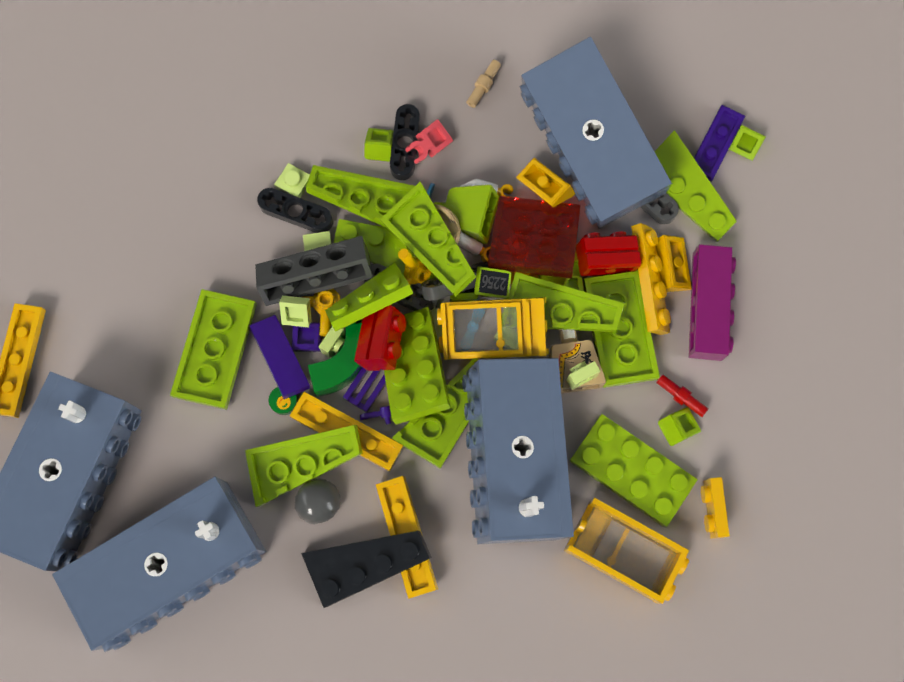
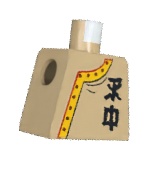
[549,330,606,394]

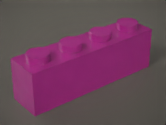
[688,244,736,361]

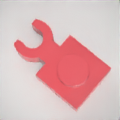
[405,119,454,164]

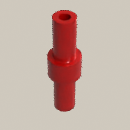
[656,374,709,417]

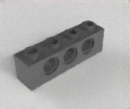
[255,236,373,306]

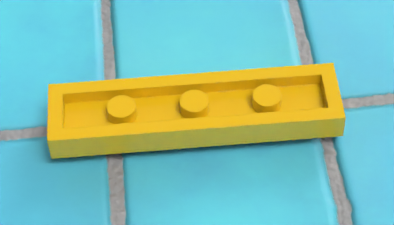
[631,223,671,335]
[0,303,46,418]
[290,392,404,472]
[376,476,438,599]

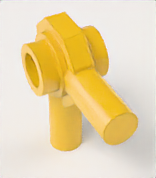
[398,248,431,285]
[302,288,341,337]

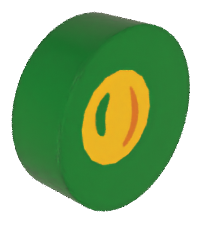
[268,387,298,415]

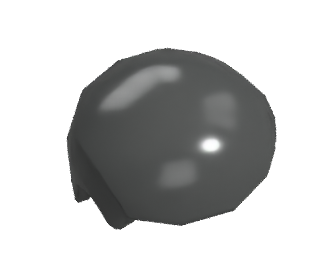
[295,479,340,524]

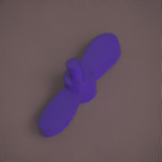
[360,406,391,425]

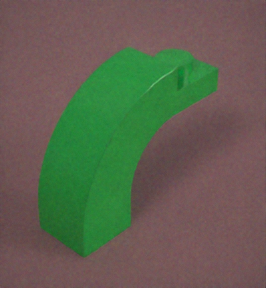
[308,300,362,397]

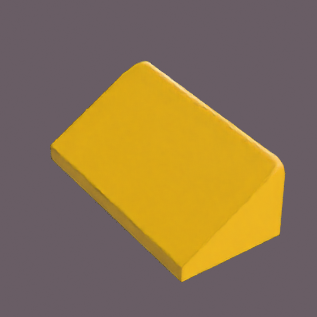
[516,158,575,207]
[656,235,692,292]

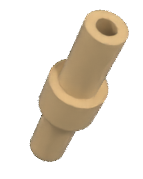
[466,60,501,108]

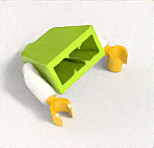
[433,179,514,263]

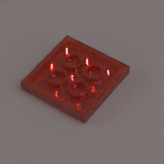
[488,196,581,278]

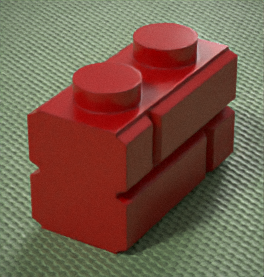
[576,231,641,276]
[354,305,407,371]

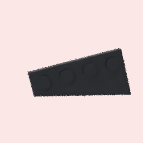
[301,531,432,608]

